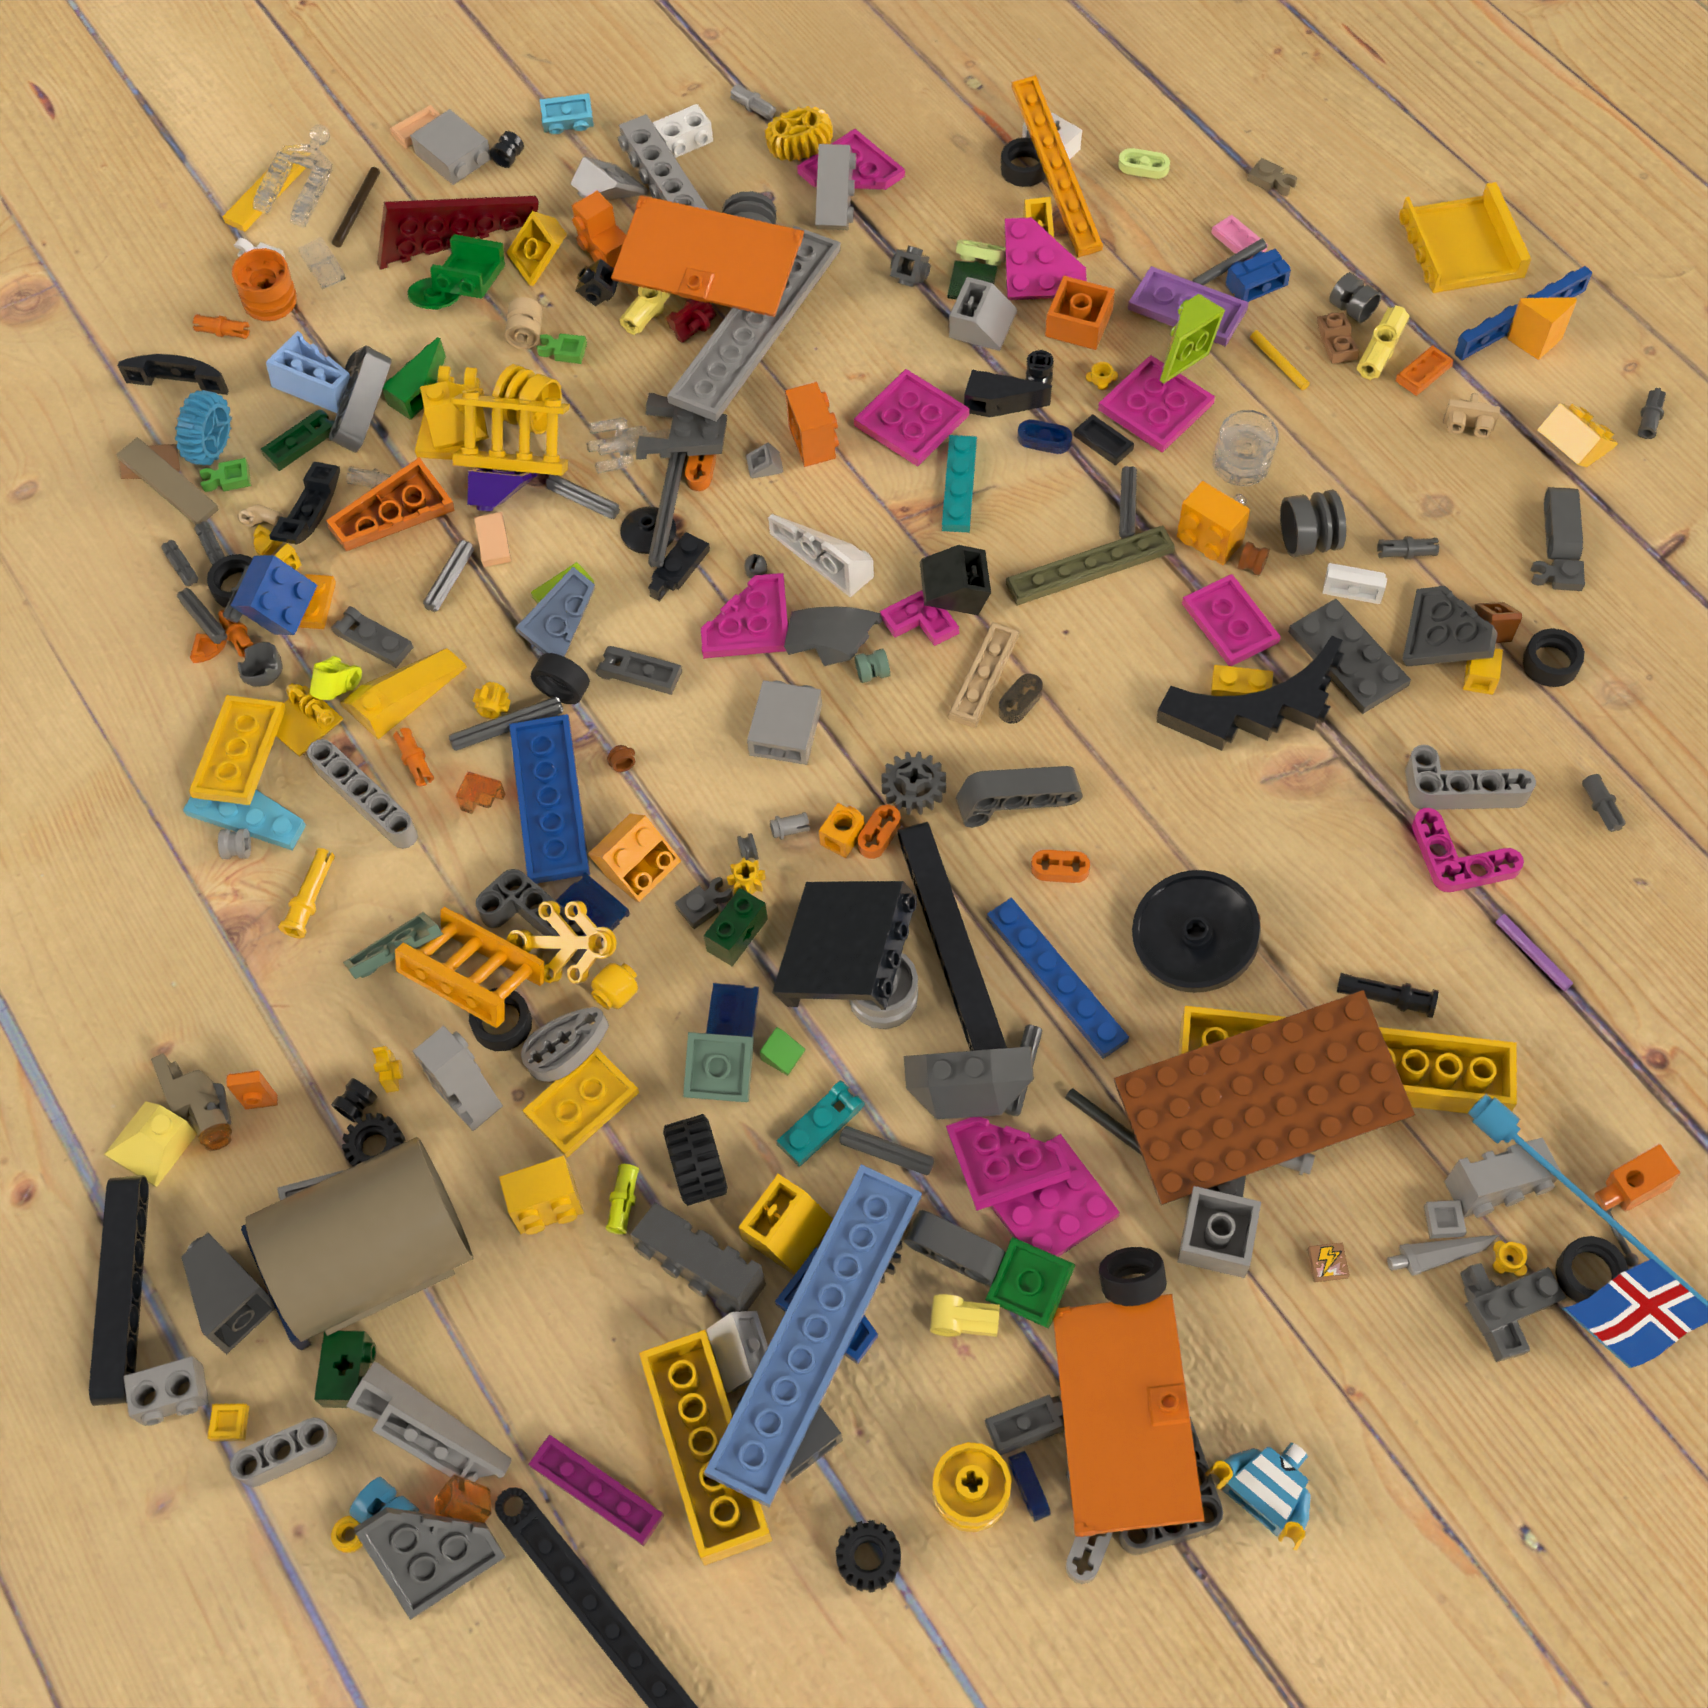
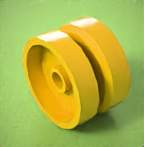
[932,1442,1012,1532]

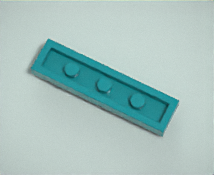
[942,435,977,533]

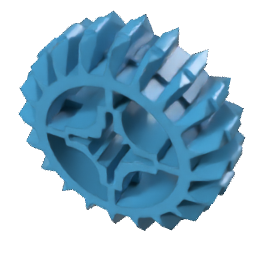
[175,390,232,466]

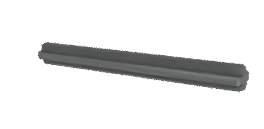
[648,452,686,568]

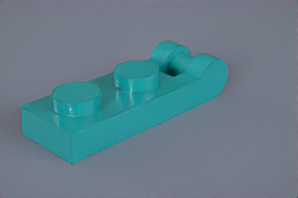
[776,1080,865,1167]

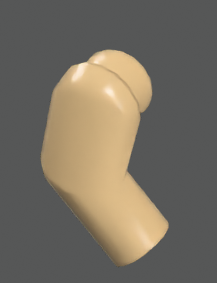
[238,505,283,527]

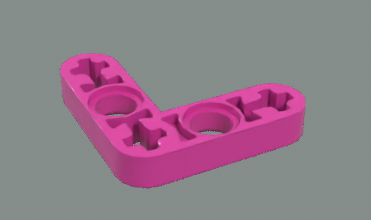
[1412,808,1524,892]

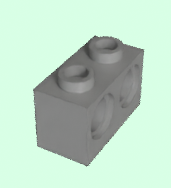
[124,1356,209,1426]

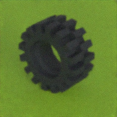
[342,1113,406,1167]
[836,1520,901,1592]

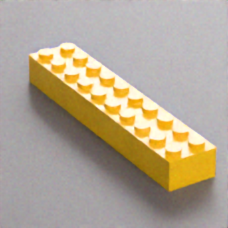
[1178,1005,1517,1114]

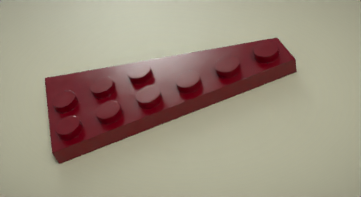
[377,196,539,270]

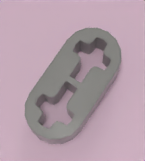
[1066,1532,1112,1584]

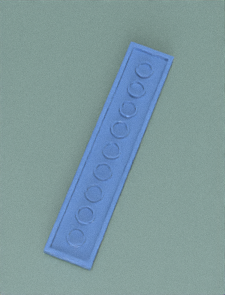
[705,1164,922,1508]

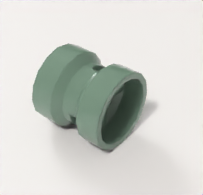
[854,648,890,683]

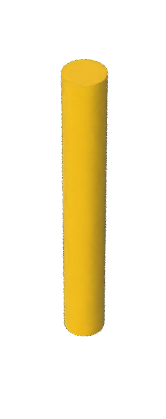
[1250,330,1310,391]

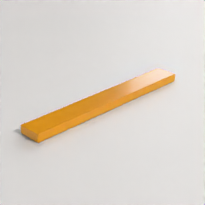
[1011,75,1103,258]

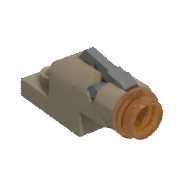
[151,1053,232,1151]

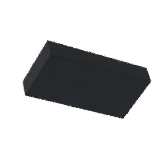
[1074,414,1134,466]

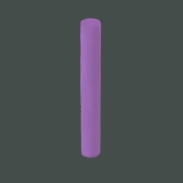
[1495,914,1573,991]

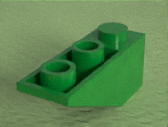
[382,337,446,420]

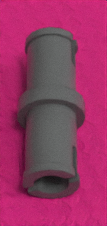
[1377,536,1439,559]

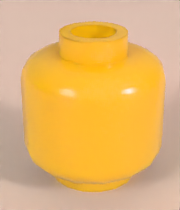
[591,963,638,1010]

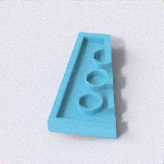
[183,790,306,850]

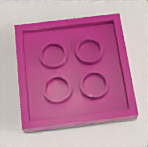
[1098,355,1215,453]
[854,369,970,467]
[991,1133,1120,1257]

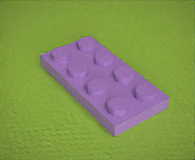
[1128,266,1249,347]

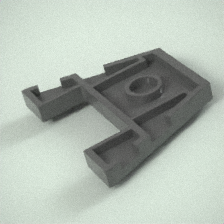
[636,393,727,459]

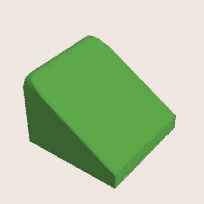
[760,1027,805,1076]

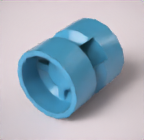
[349,1477,419,1524]

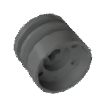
[722,191,777,224]
[1280,489,1347,557]

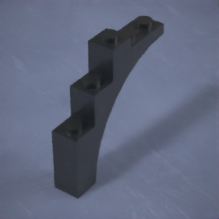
[1157,636,1344,751]

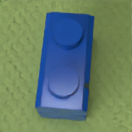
[1226,249,1291,302]

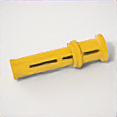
[278,848,335,939]

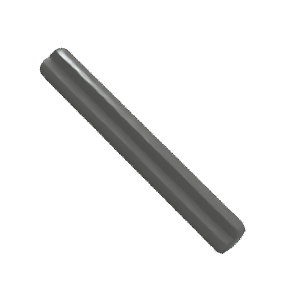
[449,697,563,750]

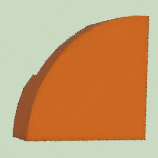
[190,633,227,663]

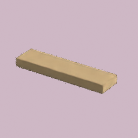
[948,622,1019,729]

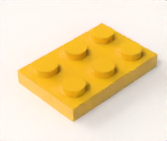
[522,1047,640,1158]

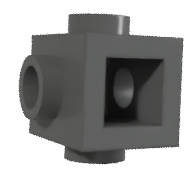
[890,246,931,287]

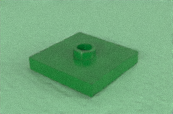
[985,1237,1075,1329]

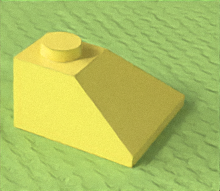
[104,1101,197,1187]

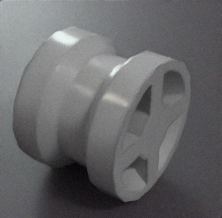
[218,829,251,859]

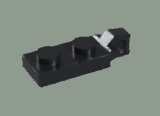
[648,532,710,602]

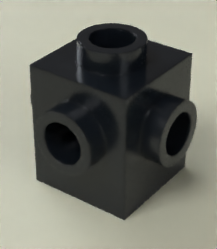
[575,259,618,306]

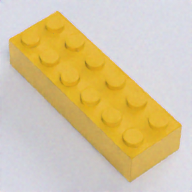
[639,1330,772,1566]

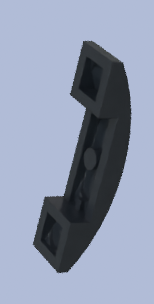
[117,354,229,395]
[269,462,340,545]

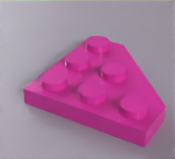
[797,129,905,190]
[1004,218,1087,300]
[701,573,788,659]
[946,1117,1072,1211]

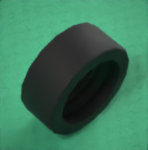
[1001,137,1046,187]
[207,554,252,608]
[1522,628,1585,687]
[530,653,590,704]
[469,988,532,1051]
[1555,1236,1628,1303]
[1098,1247,1167,1306]

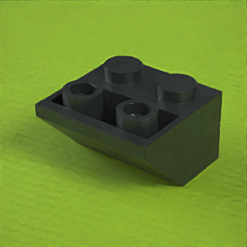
[920,545,991,616]

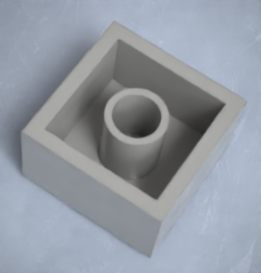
[1177,1186,1261,1278]

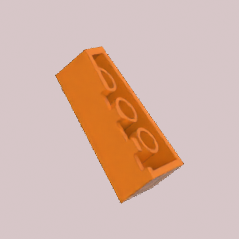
[326,457,454,552]

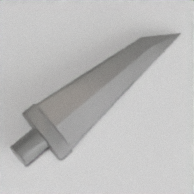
[1387,1235,1499,1276]

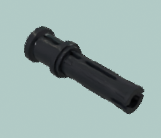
[1336,973,1439,1018]

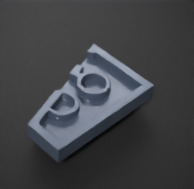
[516,567,595,657]

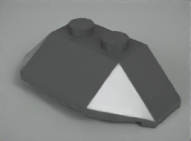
[904,1046,1034,1120]

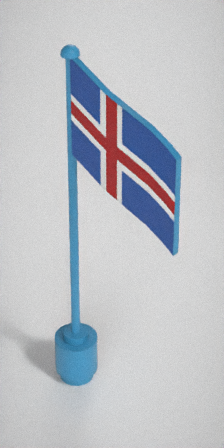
[1468,1094,1708,1368]

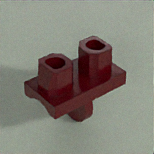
[666,299,717,343]

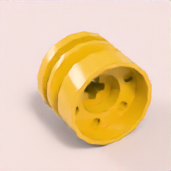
[492,364,562,435]

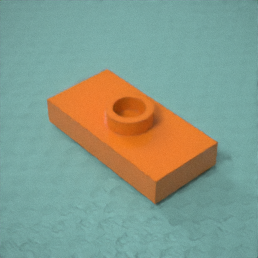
[1395,345,1454,396]
[227,1071,278,1110]

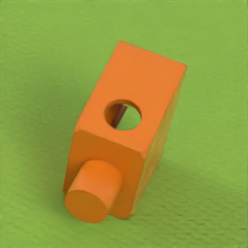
[1594,1144,1681,1212]

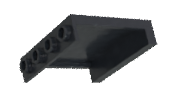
[772,881,917,1010]

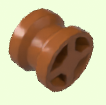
[1238,542,1270,576]

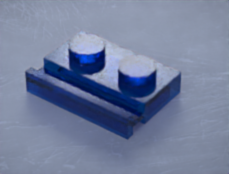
[556,872,630,942]
[706,983,760,1037]

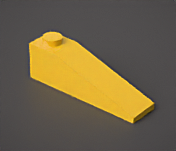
[340,648,467,740]

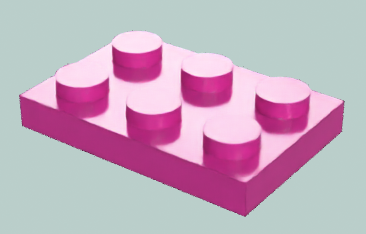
[1182,574,1281,667]

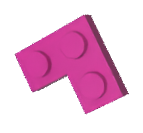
[880,590,959,646]

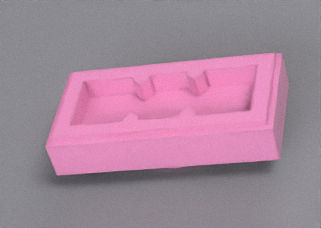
[1211,215,1268,261]

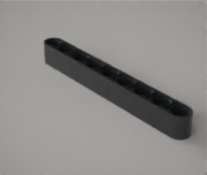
[897,822,1007,1051]

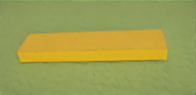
[222,151,307,232]

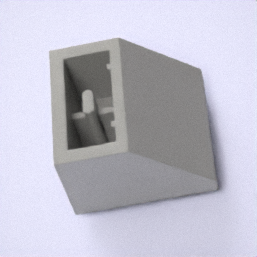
[949,277,1017,351]

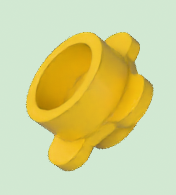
[1085,362,1118,390]
[1492,1241,1528,1277]

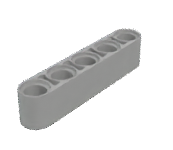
[307,739,418,849]

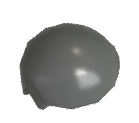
[238,642,283,687]

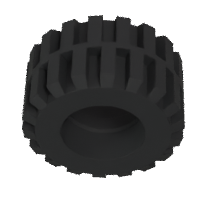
[663,1114,727,1206]

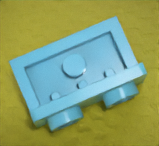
[540,93,594,134]

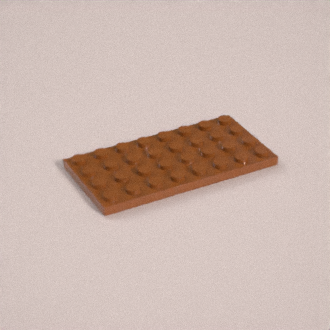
[1113,990,1415,1205]

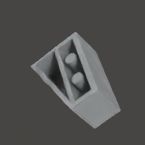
[815,144,856,230]
[412,1026,503,1131]
[1444,1138,1562,1218]

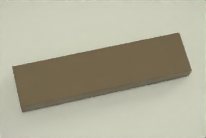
[117,437,219,525]

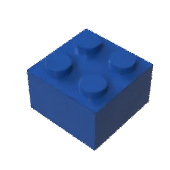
[231,555,317,635]

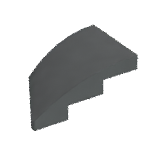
[784,606,882,666]

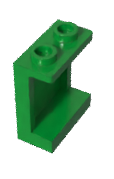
[430,234,505,299]

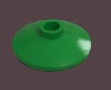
[407,277,461,310]

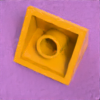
[1507,297,1577,360]

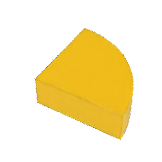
[253,525,283,556]

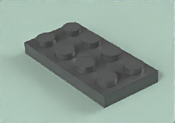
[1288,599,1411,714]

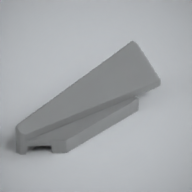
[346,1362,512,1485]

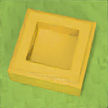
[207,1404,250,1441]

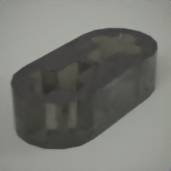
[998,674,1043,724]

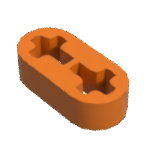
[685,454,716,491]
[858,805,901,859]
[1031,850,1090,883]

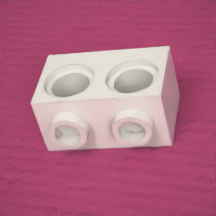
[653,104,713,158]

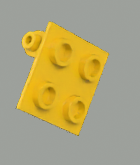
[276,683,344,757]

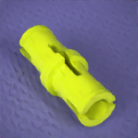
[606,1164,639,1234]

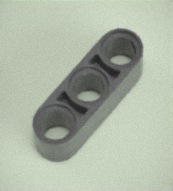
[1544,487,1583,561]
[903,1210,1005,1285]

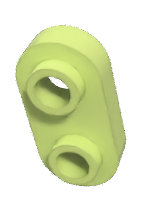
[1118,148,1170,179]
[956,240,1006,266]

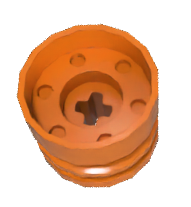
[232,248,297,321]

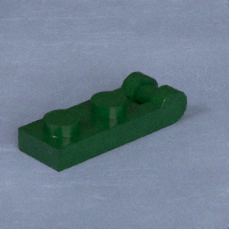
[261,410,334,471]

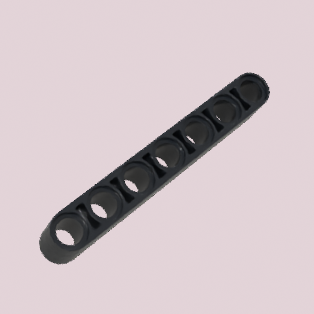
[89,1175,149,1406]

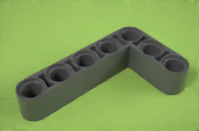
[1119,1417,1223,1555]

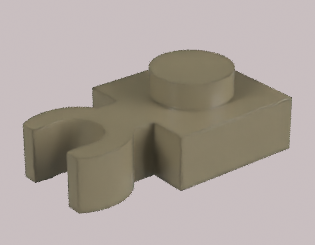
[1247,158,1297,196]

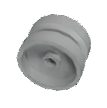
[849,953,918,1029]

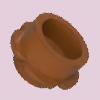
[607,745,635,772]

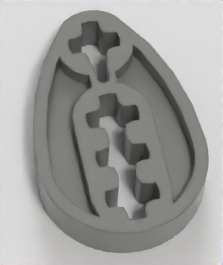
[521,1007,609,1082]

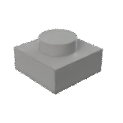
[1424,1200,1467,1239]

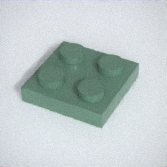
[683,1032,754,1102]

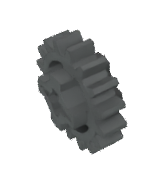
[881,751,946,815]

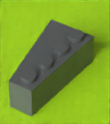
[631,1202,766,1315]

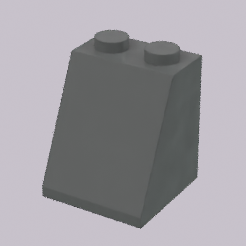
[181,1233,276,1355]

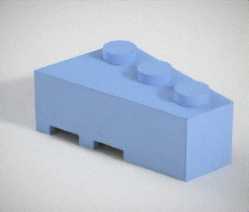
[266,331,350,413]

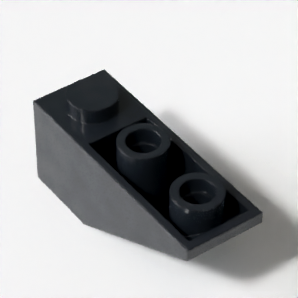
[964,370,1052,417]

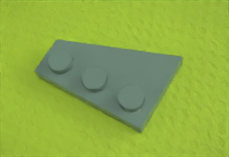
[343,912,443,979]

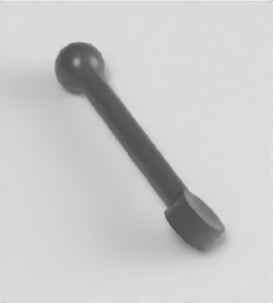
[1598,1204,1639,1267]

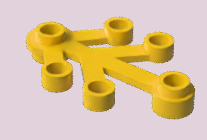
[506,901,617,984]

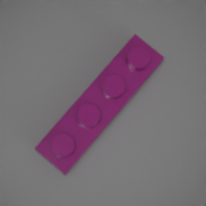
[528,1434,664,1547]

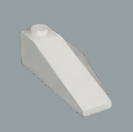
[768,514,874,597]

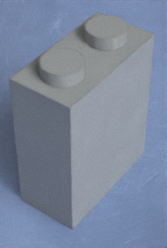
[410,109,492,185]
[747,680,822,765]

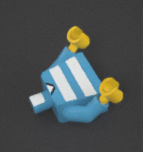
[1205,1442,1311,1550]

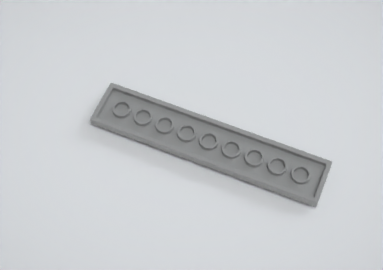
[667,226,840,422]

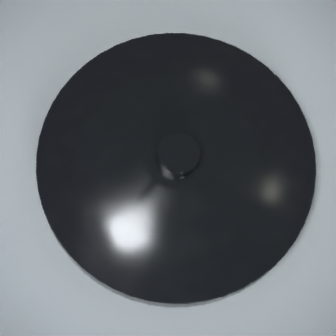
[1132,870,1261,993]

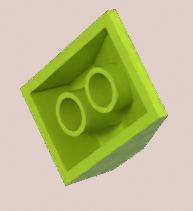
[1160,294,1225,384]

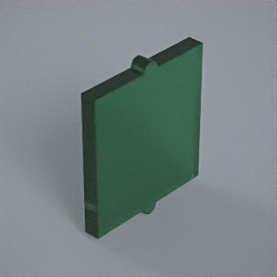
[947,260,998,300]

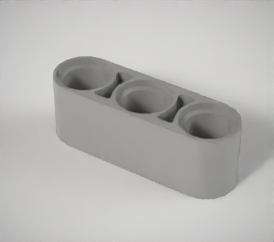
[230,1418,337,1487]

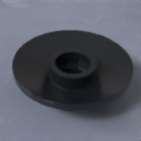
[620,507,676,554]

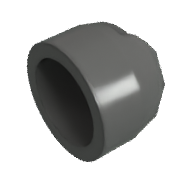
[744,554,768,579]

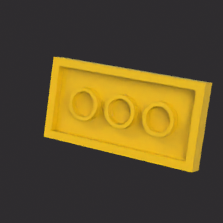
[189,695,286,805]

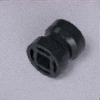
[490,131,524,168]
[1026,350,1054,384]
[331,1078,377,1124]

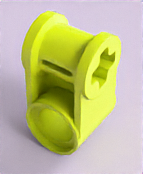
[309,656,362,700]

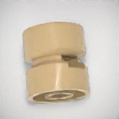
[505,297,543,349]

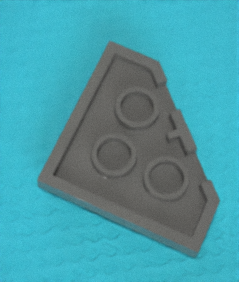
[1402,586,1497,667]
[354,1507,505,1620]

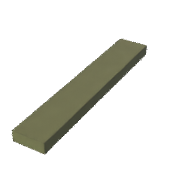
[1006,525,1175,606]

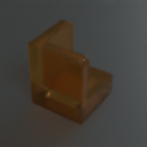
[456,771,506,814]
[435,1474,492,1523]

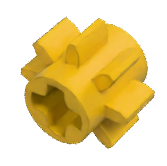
[472,682,511,719]
[727,857,766,894]

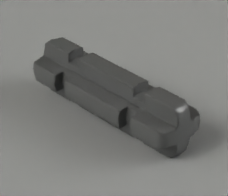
[194,521,225,565]
[161,540,199,586]

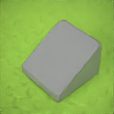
[746,443,783,478]

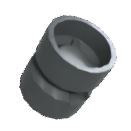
[1329,272,1382,323]

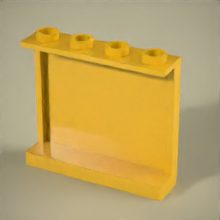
[1399,182,1531,293]

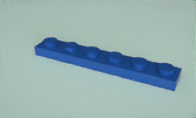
[1455,266,1593,361]
[986,897,1129,1059]

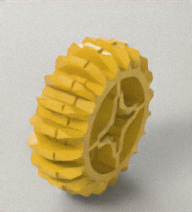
[765,106,833,162]

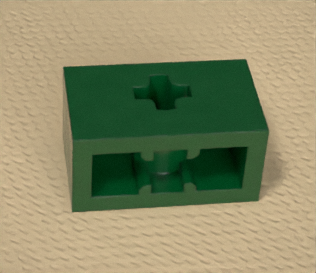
[704,888,768,967]
[314,1331,376,1408]

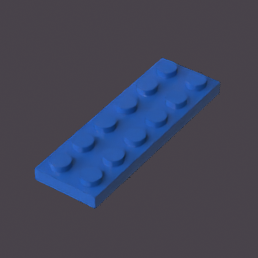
[509,714,590,884]

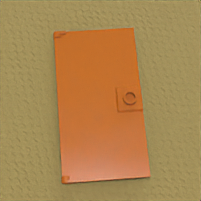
[611,195,804,317]
[1053,1294,1205,1537]

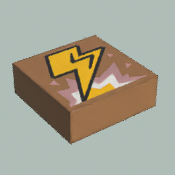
[1307,1242,1350,1282]

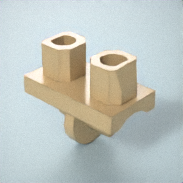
[1443,393,1500,439]

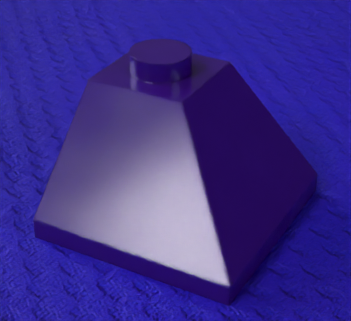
[467,467,538,511]

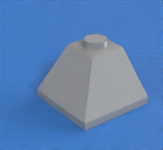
[570,156,649,200]

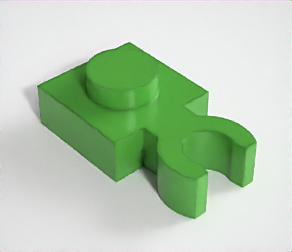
[537,333,587,364]
[199,458,251,492]

